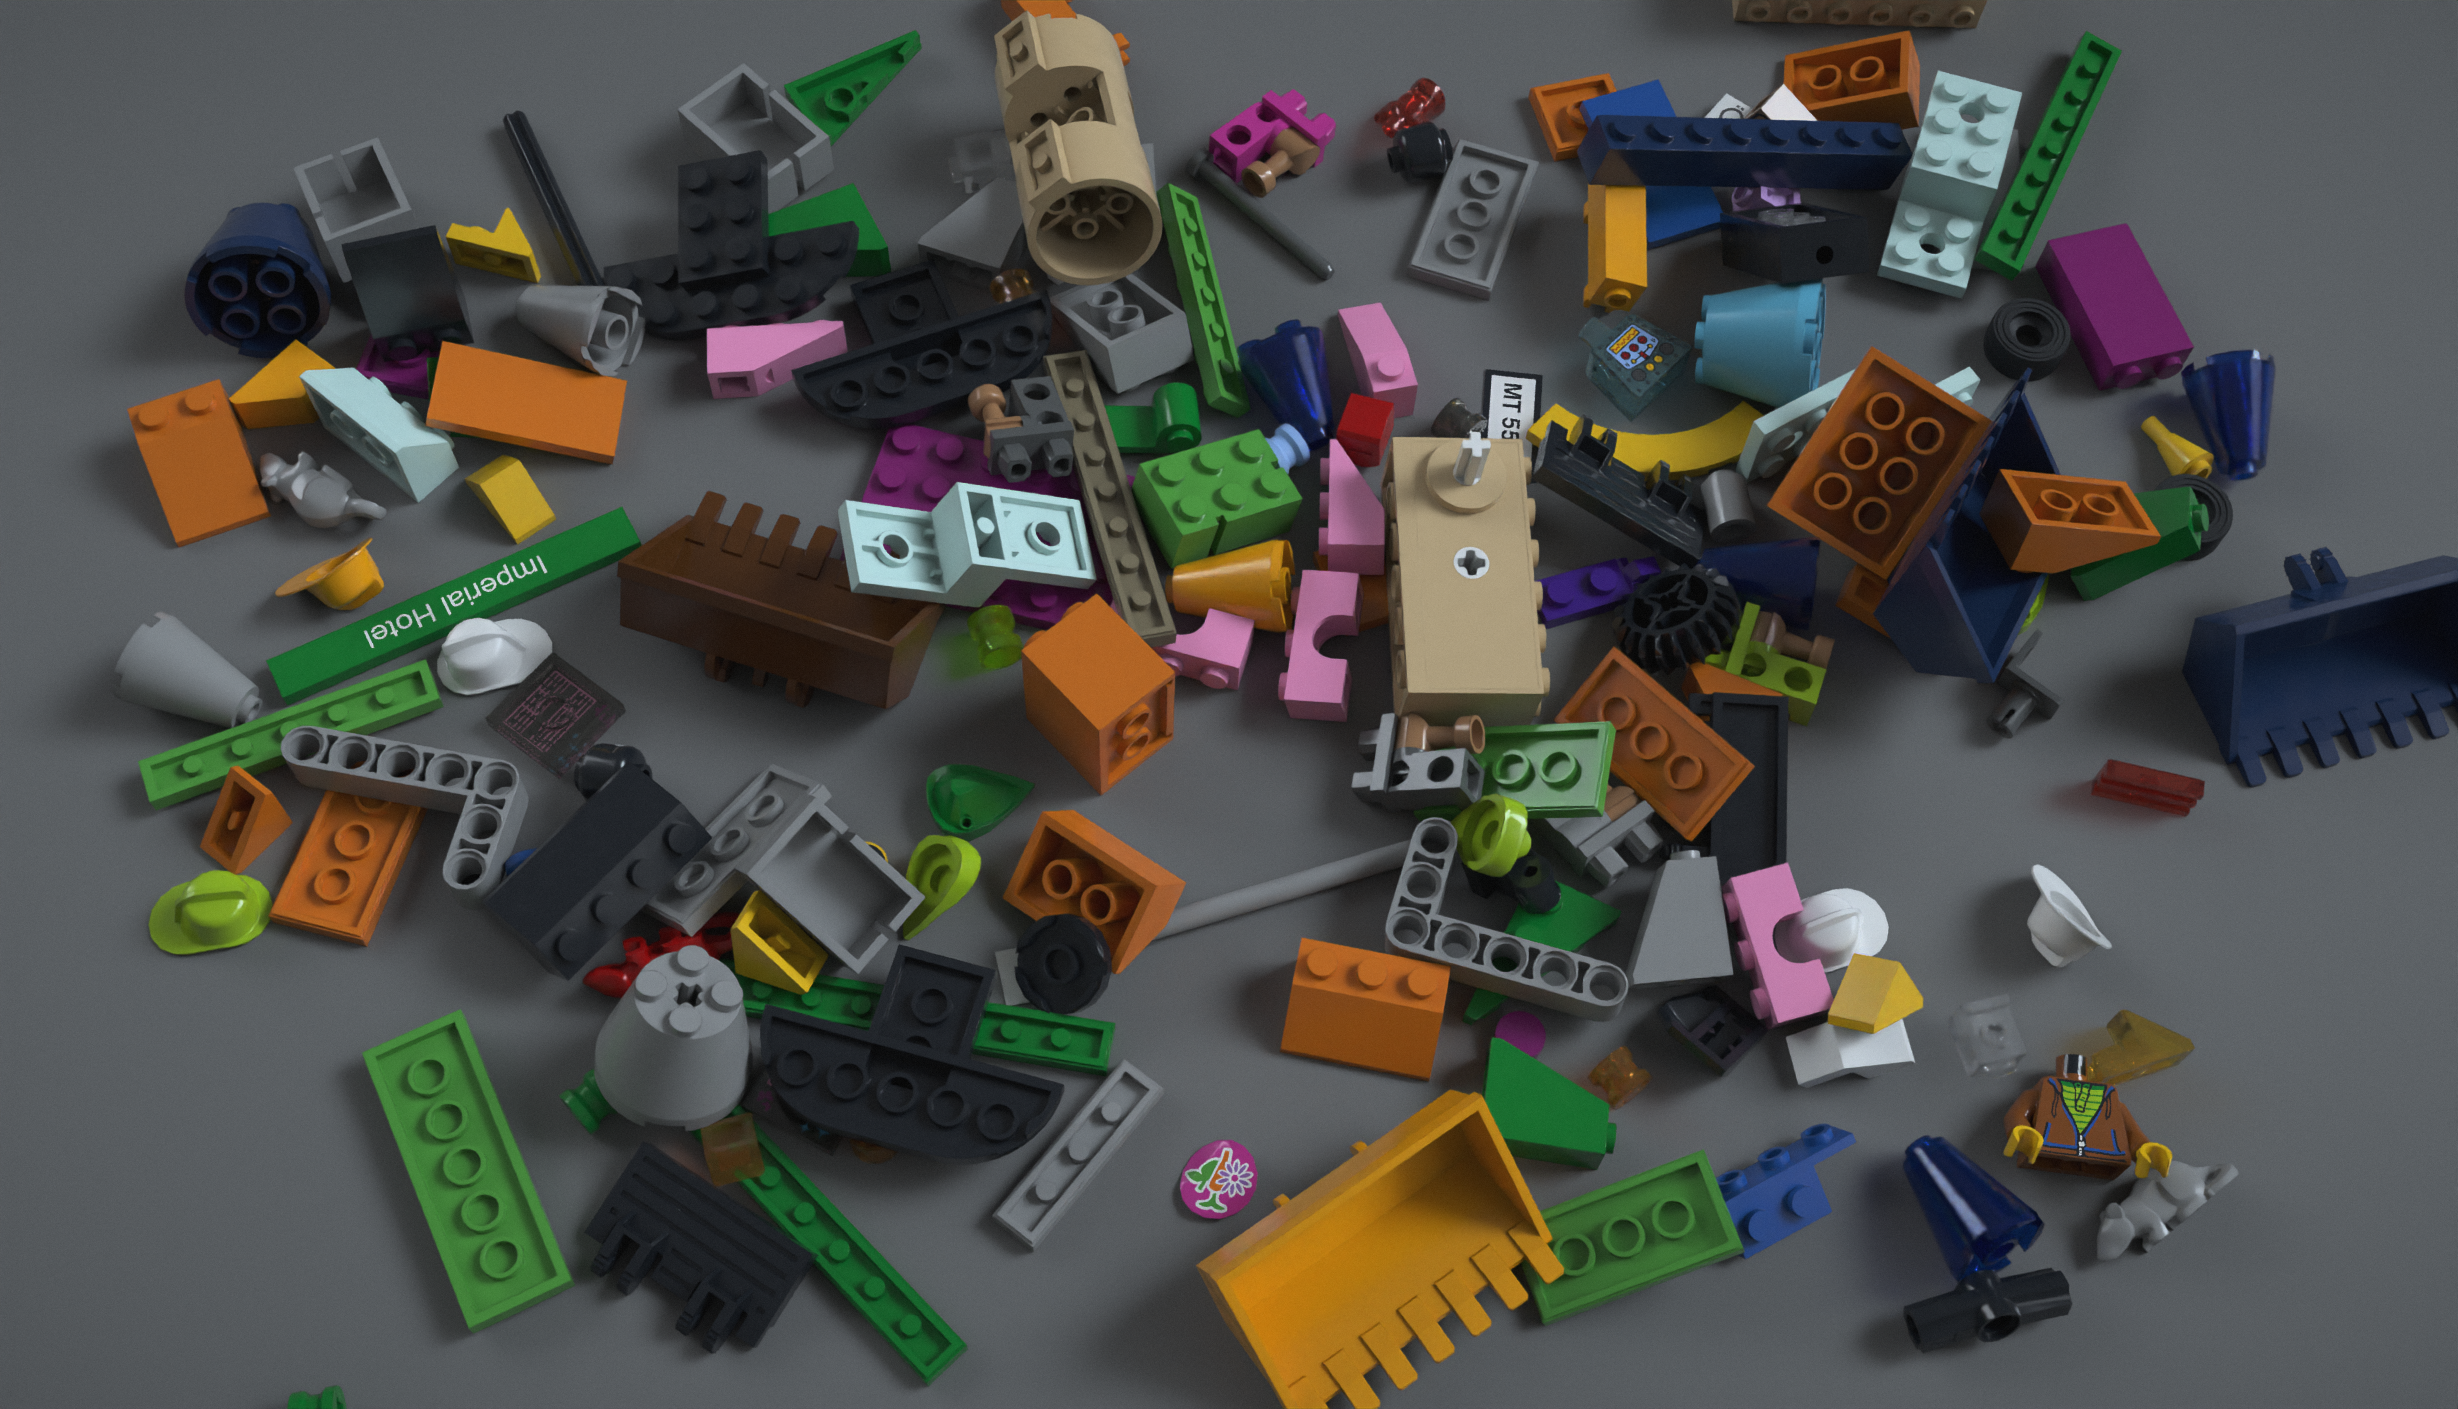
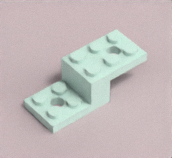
[1877,71,2022,299]
[1735,366,1981,483]
[838,482,1097,608]

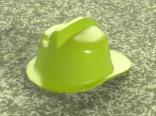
[148,870,273,955]

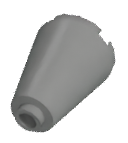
[516,285,645,376]
[111,612,262,728]

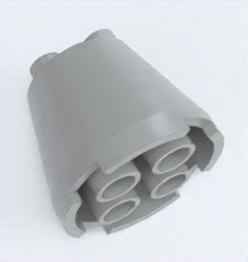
[594,945,753,1131]

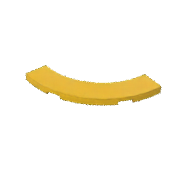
[1525,400,1764,481]

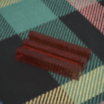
[2091,759,2205,816]

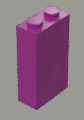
[2035,223,2194,391]

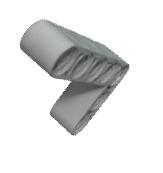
[281,726,529,910]
[1384,817,1628,1022]

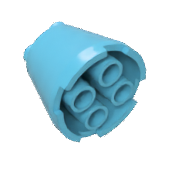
[1695,278,1826,408]

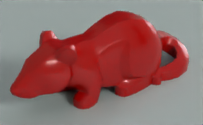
[582,912,740,998]

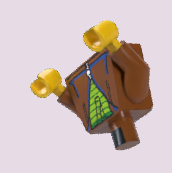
[2003,1054,2173,1180]

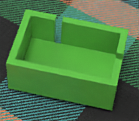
[1131,429,1303,568]

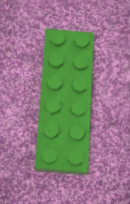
[362,1009,575,1334]

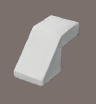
[1786,1019,1915,1088]

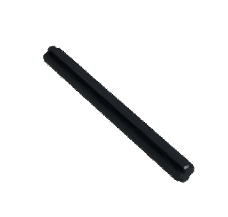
[503,110,605,286]

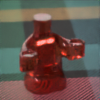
[1374,78,1446,138]

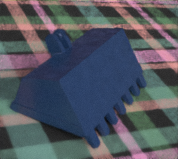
[2182,547,2458,788]

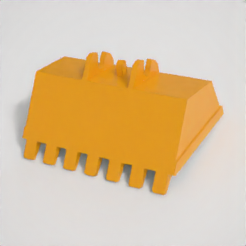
[1196,1089,1564,1409]

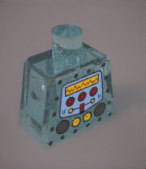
[1578,314,1692,422]

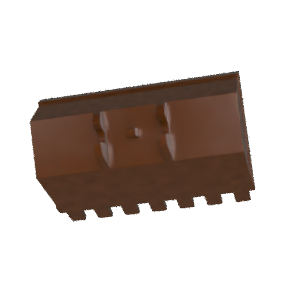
[617,491,947,709]

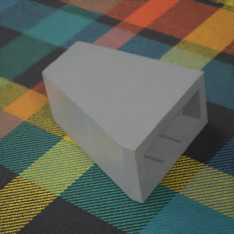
[917,177,1027,295]
[1625,850,1733,991]

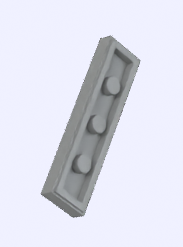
[992,1059,1164,1252]

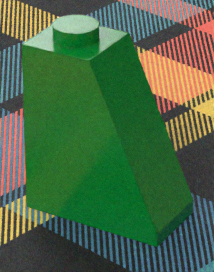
[768,183,891,277]
[2071,486,2209,601]
[1481,1037,1617,1170]

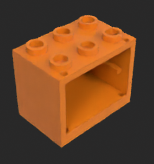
[1021,593,1175,796]

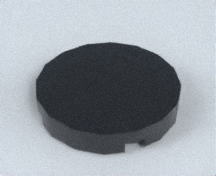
[1014,913,1112,1015]

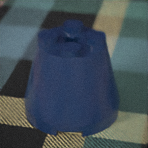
[184,203,331,358]

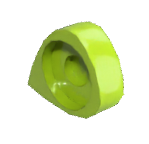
[1450,794,1532,877]
[903,835,981,940]

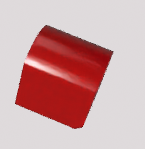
[1336,393,1394,467]

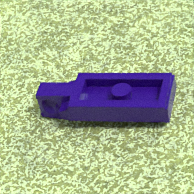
[1536,556,1661,629]

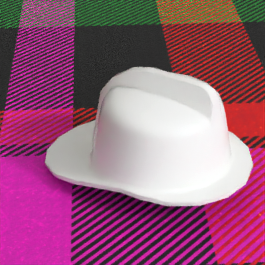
[437,618,552,696]
[2027,864,2112,968]
[1774,888,1889,973]

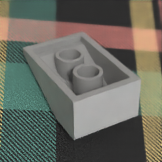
[1050,273,1195,394]

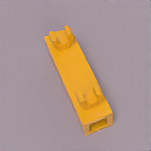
[1583,183,1647,313]

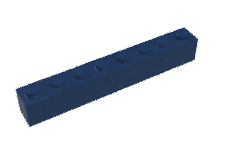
[1577,115,1913,190]

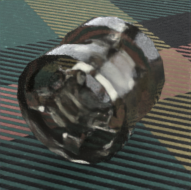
[1431,397,1487,438]

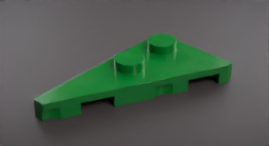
[784,30,922,146]
[1462,880,1622,1025]

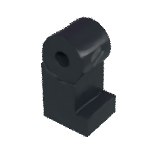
[1461,849,1561,914]

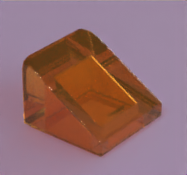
[700,1112,765,1186]

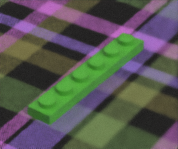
[1156,183,1251,418]
[138,659,444,810]

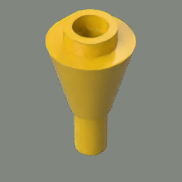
[2141,416,2214,478]

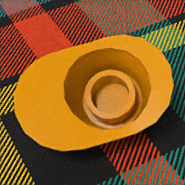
[275,537,384,610]

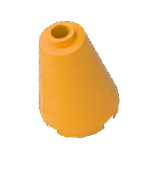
[1165,539,1295,633]

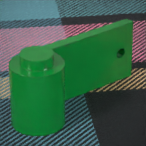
[1104,382,1202,454]

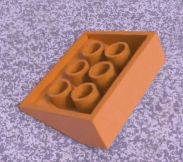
[1766,346,1992,580]

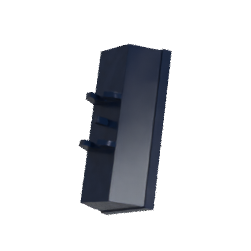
[1873,368,2061,683]

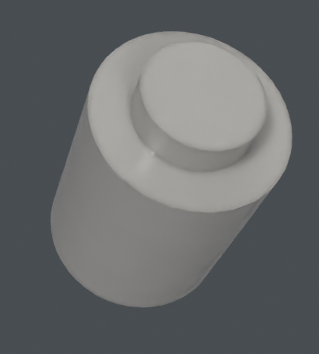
[1700,470,1756,543]

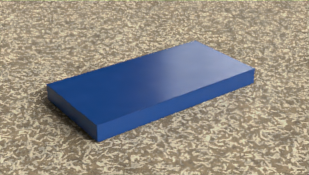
[1579,79,1723,250]

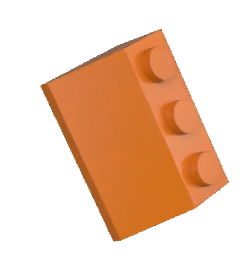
[1003,810,1186,974]
[1280,937,1451,1082]

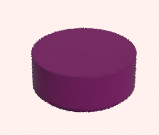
[1493,1011,1546,1059]

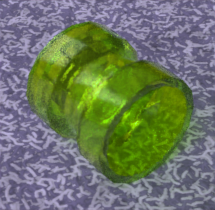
[967,605,1024,670]

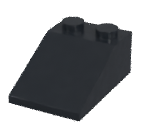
[341,225,474,362]

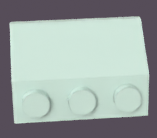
[299,368,459,503]

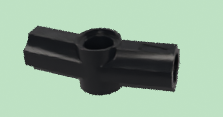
[1903,1268,2072,1353]

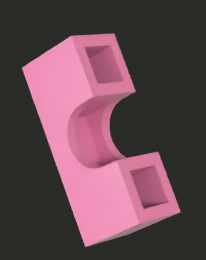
[1278,570,1364,722]
[1111,600,1255,690]
[1721,863,1834,1029]

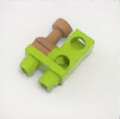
[1705,602,1835,727]

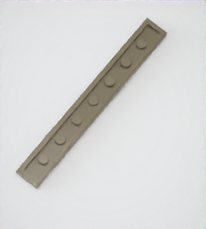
[1043,350,1177,647]

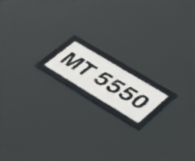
[1481,369,1543,483]

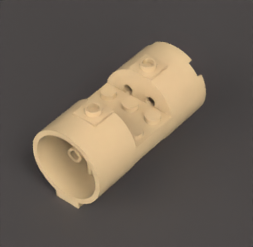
[994,10,1163,285]

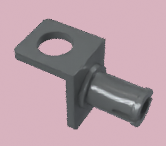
[1986,629,2063,739]

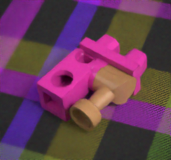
[1209,89,1336,198]

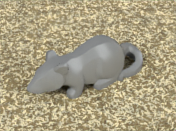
[260,451,387,528]
[2097,1161,2239,1262]

